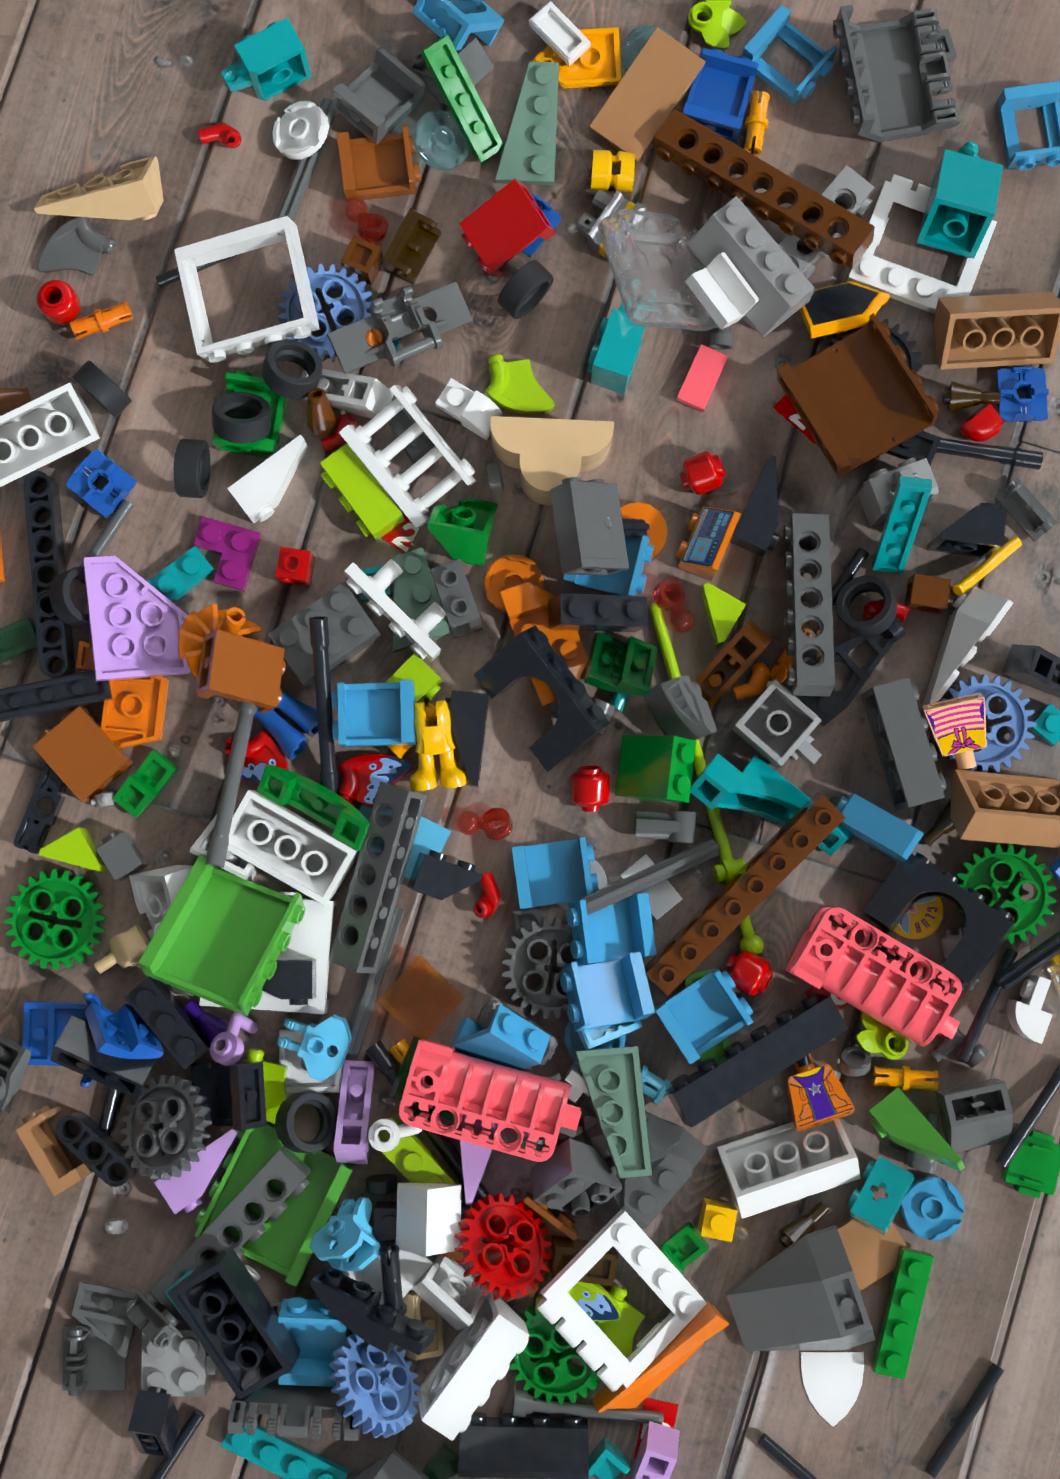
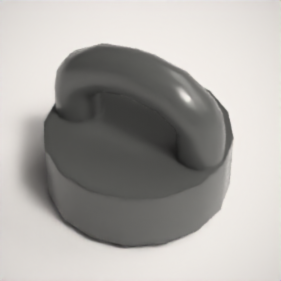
[840,1046,871,1077]

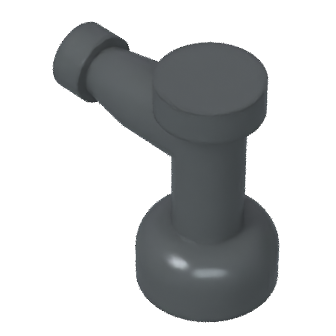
[930,1025,989,1068]

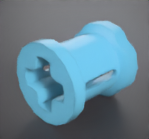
[640,1065,671,1105]

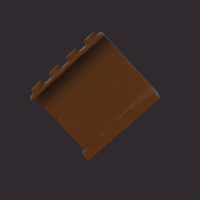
[777,313,939,479]

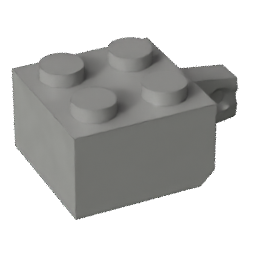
[857,457,939,527]
[731,679,822,769]
[141,1321,218,1396]

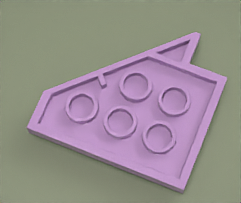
[83,556,190,681]

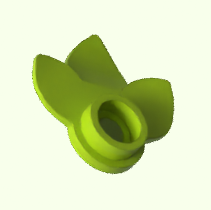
[688,0,747,50]
[856,1011,908,1060]

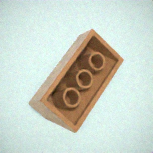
[933,292,1060,370]
[950,769,1060,848]

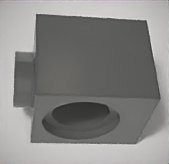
[96,831,148,881]

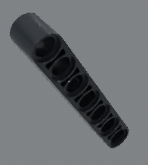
[24,471,75,679]

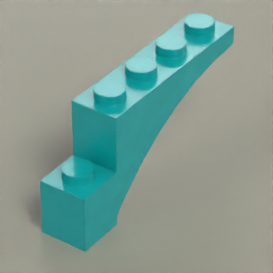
[690,754,852,856]

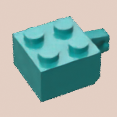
[221,17,312,101]
[587,298,645,395]

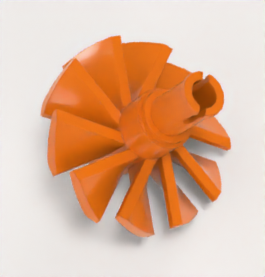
[178,604,264,678]

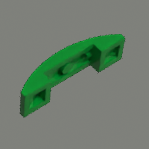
[257,765,370,851]

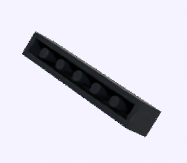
[665,993,849,1128]

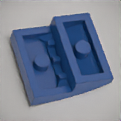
[84,1003,164,1059]

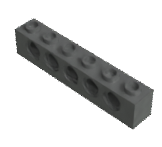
[783,514,835,696]
[329,782,427,974]
[149,1146,312,1318]

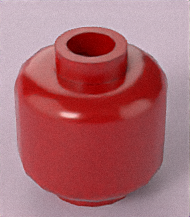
[36,280,81,324]
[679,451,726,495]
[570,765,610,812]
[725,950,774,996]

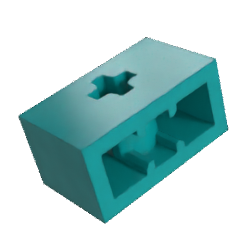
[848,1156,914,1236]

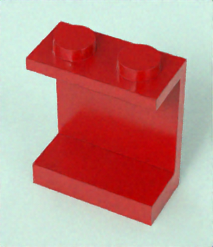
[459,178,556,277]

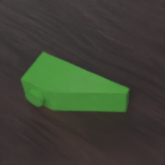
[869,1087,965,1171]

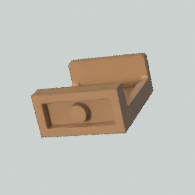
[15,1105,93,1197]

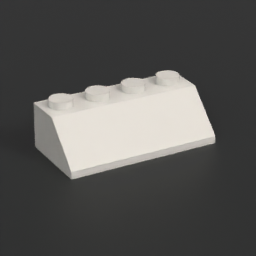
[0,383,100,487]
[228,790,360,906]
[717,1119,861,1219]
[416,1292,530,1441]

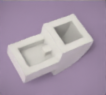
[435,378,503,440]
[1007,975,1052,1044]

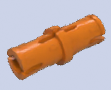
[70,301,134,340]

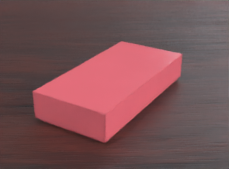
[676,344,728,412]

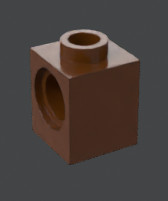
[904,573,954,614]

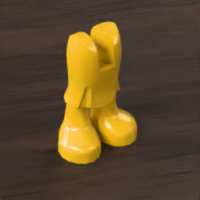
[410,700,468,791]

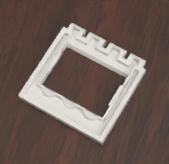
[847,174,997,314]
[536,1209,707,1392]

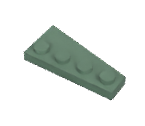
[495,61,559,185]
[575,1046,652,1179]

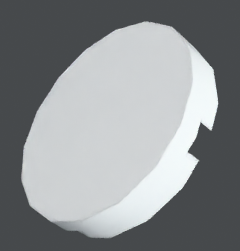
[272,101,329,160]

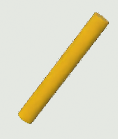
[953,536,1022,596]

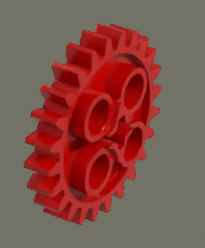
[454,1193,552,1302]

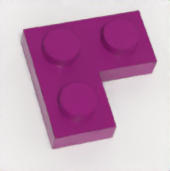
[193,516,262,592]

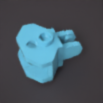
[276,1014,353,1081]
[310,1197,380,1272]

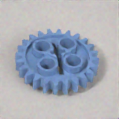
[278,264,373,362]
[939,674,1036,772]
[329,1333,421,1438]

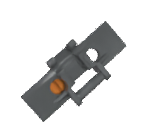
[327,282,473,374]

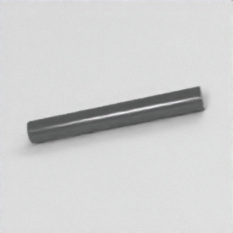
[79,499,134,567]

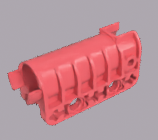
[785,907,962,1047]
[399,1039,582,1162]

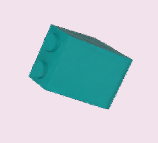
[916,149,1003,259]

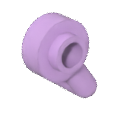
[210,1012,259,1066]

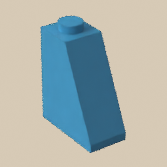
[835,793,924,861]

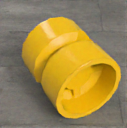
[591,150,635,192]

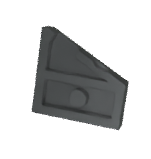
[71,1282,143,1358]

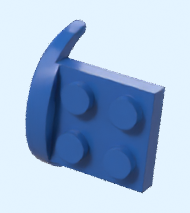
[22,993,103,1087]

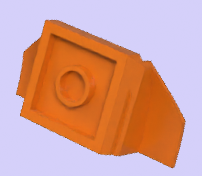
[500,582,588,707]

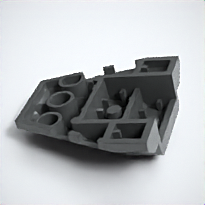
[557,1095,707,1229]

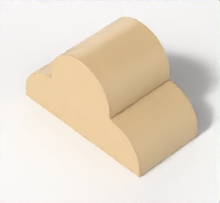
[490,416,614,506]

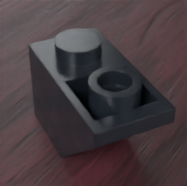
[407,849,482,900]

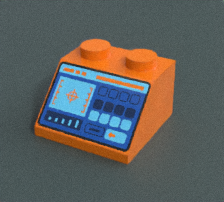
[676,506,741,581]

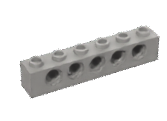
[741,165,875,330]

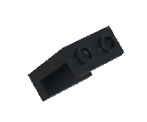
[191,1061,267,1131]

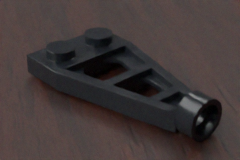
[784,619,905,726]

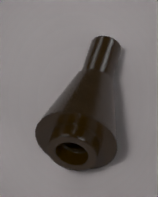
[943,381,1001,411]
[921,799,955,847]
[779,1201,830,1248]

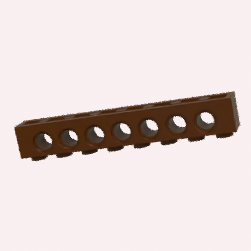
[654,109,875,269]
[645,791,846,996]

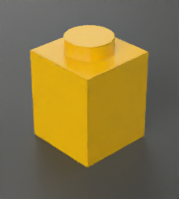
[697,1198,738,1242]

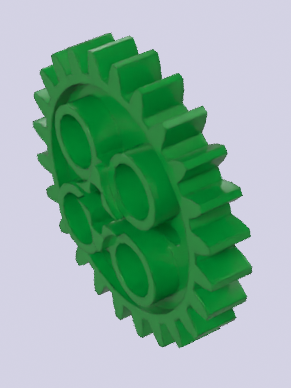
[956,844,1057,944]
[4,869,108,970]
[509,1300,605,1405]

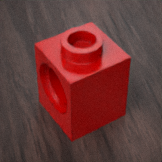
[275,547,315,587]

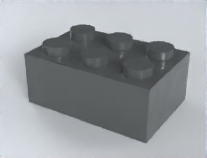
[268,582,382,688]

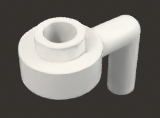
[368,1118,422,1152]

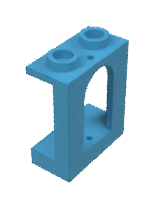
[412,0,505,51]
[742,5,837,106]
[996,81,1060,171]

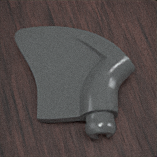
[38,217,116,276]

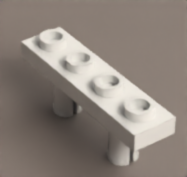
[344,559,446,662]

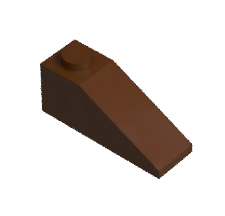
[695,619,773,709]

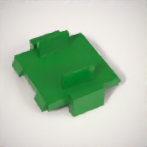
[1001,1130,1060,1198]

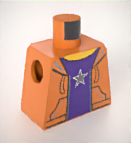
[786,1053,855,1133]

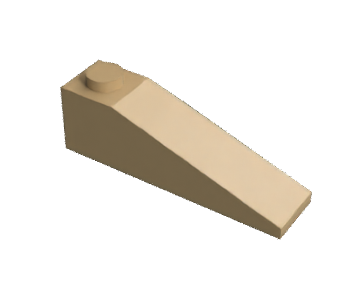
[34,155,164,220]

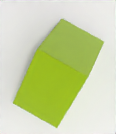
[700,583,746,647]
[39,827,107,872]

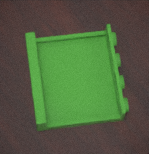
[138,855,306,1016]
[194,1122,355,1287]

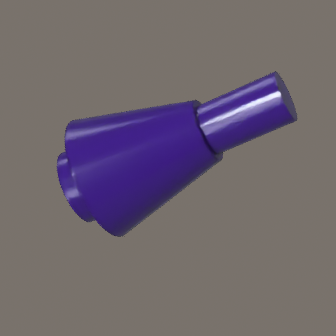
[184,1000,229,1049]

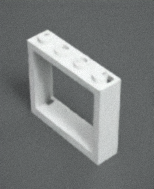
[174,216,320,363]

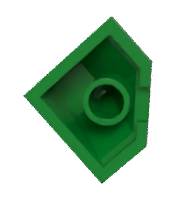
[427,497,498,566]

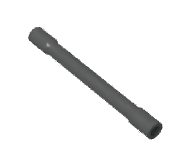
[205,701,257,868]

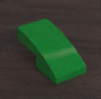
[112,749,180,818]
[658,1221,709,1274]

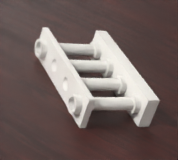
[339,385,476,528]

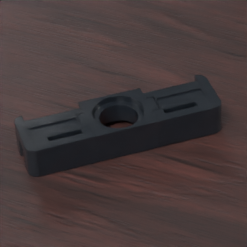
[13,763,67,854]

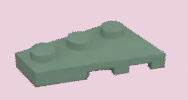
[393,547,451,652]

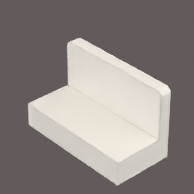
[685,252,759,330]

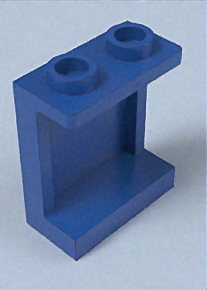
[683,48,759,142]

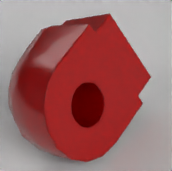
[957,403,1004,442]

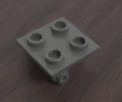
[62,1325,127,1396]

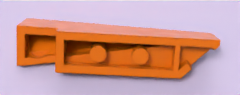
[592,1300,729,1413]

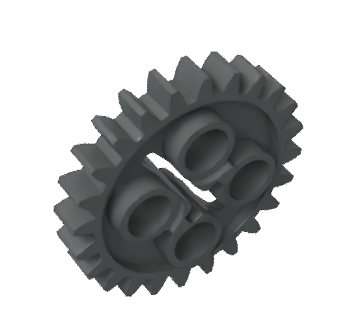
[500,917,601,1018]
[120,1075,212,1180]

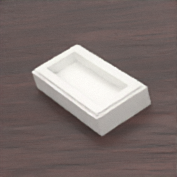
[529,1,591,66]

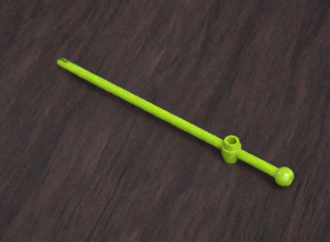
[649,602,764,954]

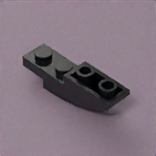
[310,1267,436,1355]

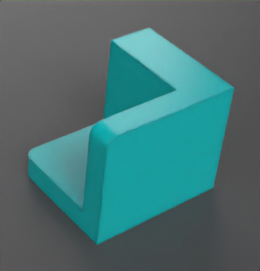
[589,1437,630,1479]

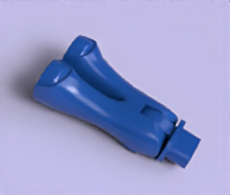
[254,688,318,761]

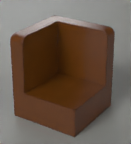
[341,235,383,286]

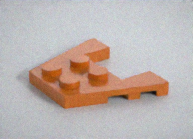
[76,641,169,749]

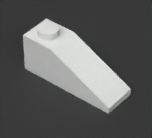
[301,369,394,418]
[227,434,308,523]

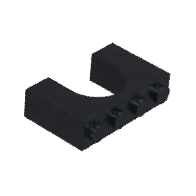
[474,625,610,772]
[863,852,1014,989]

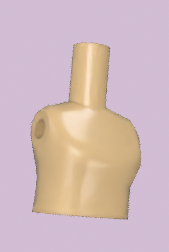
[94,924,150,974]

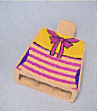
[922,693,987,770]

